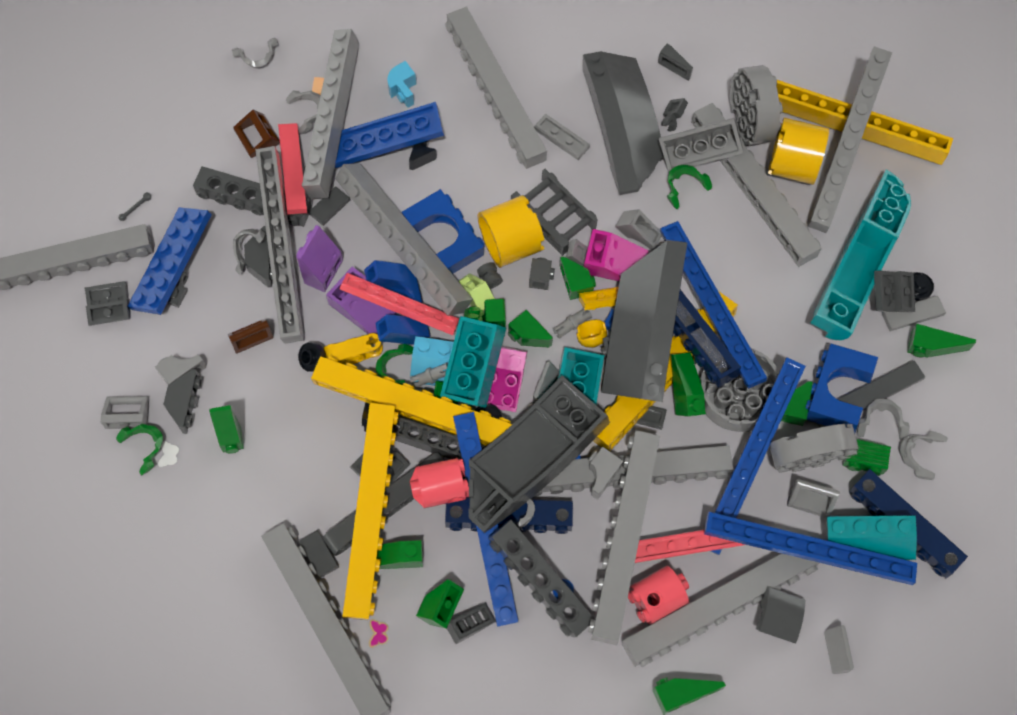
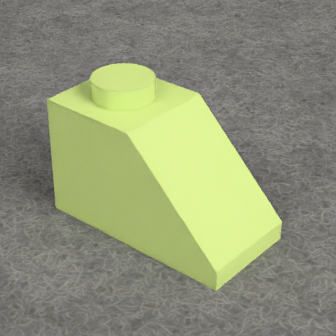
[458,273,495,311]

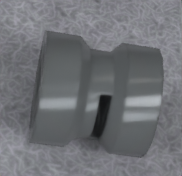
[477,262,503,289]

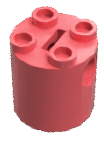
[410,458,469,509]
[628,566,689,625]

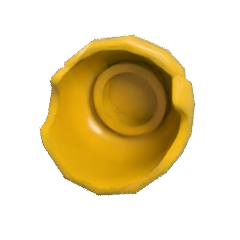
[577,320,607,348]

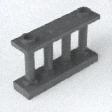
[511,169,598,256]

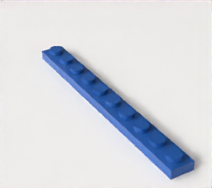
[660,221,767,389]
[711,357,806,555]
[453,412,518,627]
[704,512,918,586]

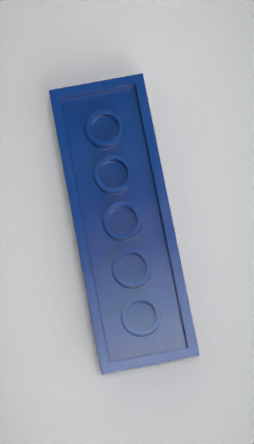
[335,102,444,168]
[128,207,212,315]

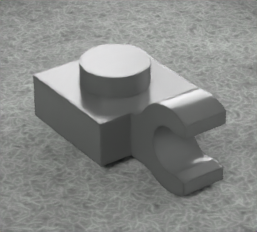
[662,98,688,131]
[167,272,188,308]

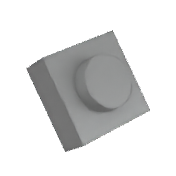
[566,239,588,266]

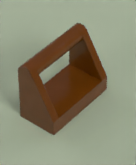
[233,109,280,158]
[228,319,273,354]

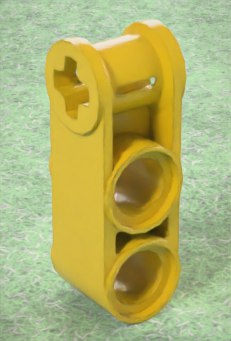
[323,333,383,365]

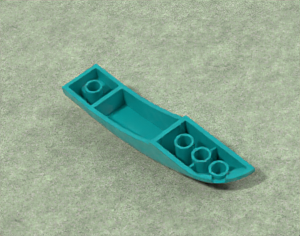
[810,169,911,341]

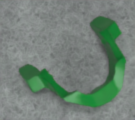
[668,164,712,209]
[376,344,415,390]
[116,424,163,476]

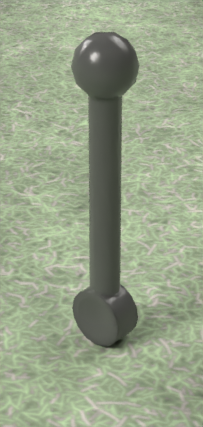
[118,192,152,221]

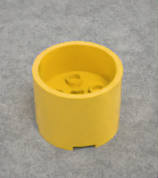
[768,117,829,185]
[477,195,545,268]

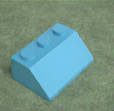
[410,336,454,386]

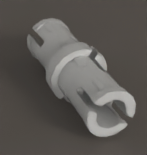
[553,308,592,339]
[410,362,448,389]

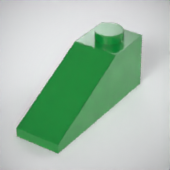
[907,324,976,358]
[671,353,706,417]
[209,405,244,454]
[376,540,423,569]
[652,677,726,715]

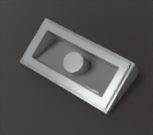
[533,361,559,404]
[824,625,854,674]

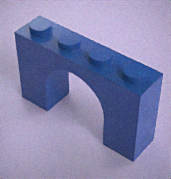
[402,189,485,274]
[364,260,430,345]
[806,343,878,433]

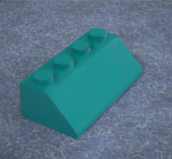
[440,316,506,408]
[557,347,605,405]
[827,516,917,560]

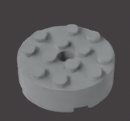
[730,65,783,145]
[700,350,779,432]
[770,424,859,473]

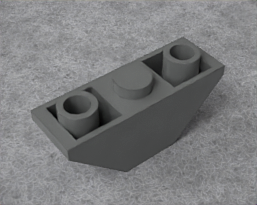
[244,226,272,287]
[163,369,202,434]

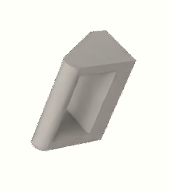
[100,396,149,429]
[787,478,840,518]

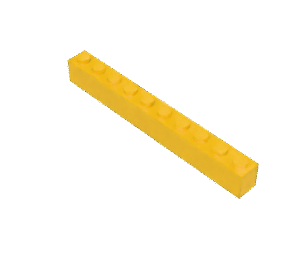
[776,80,953,165]
[593,292,738,451]
[311,356,513,446]
[342,403,398,620]

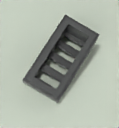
[658,43,693,81]
[447,603,496,644]

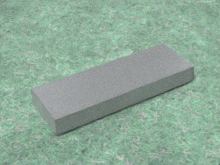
[534,114,590,160]
[882,296,946,331]

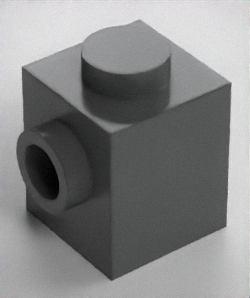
[529,257,555,290]

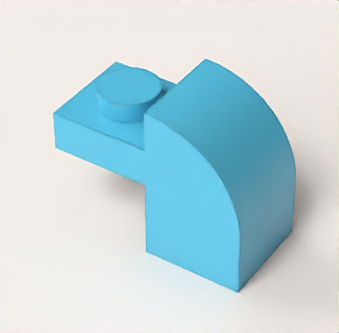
[387,61,416,108]

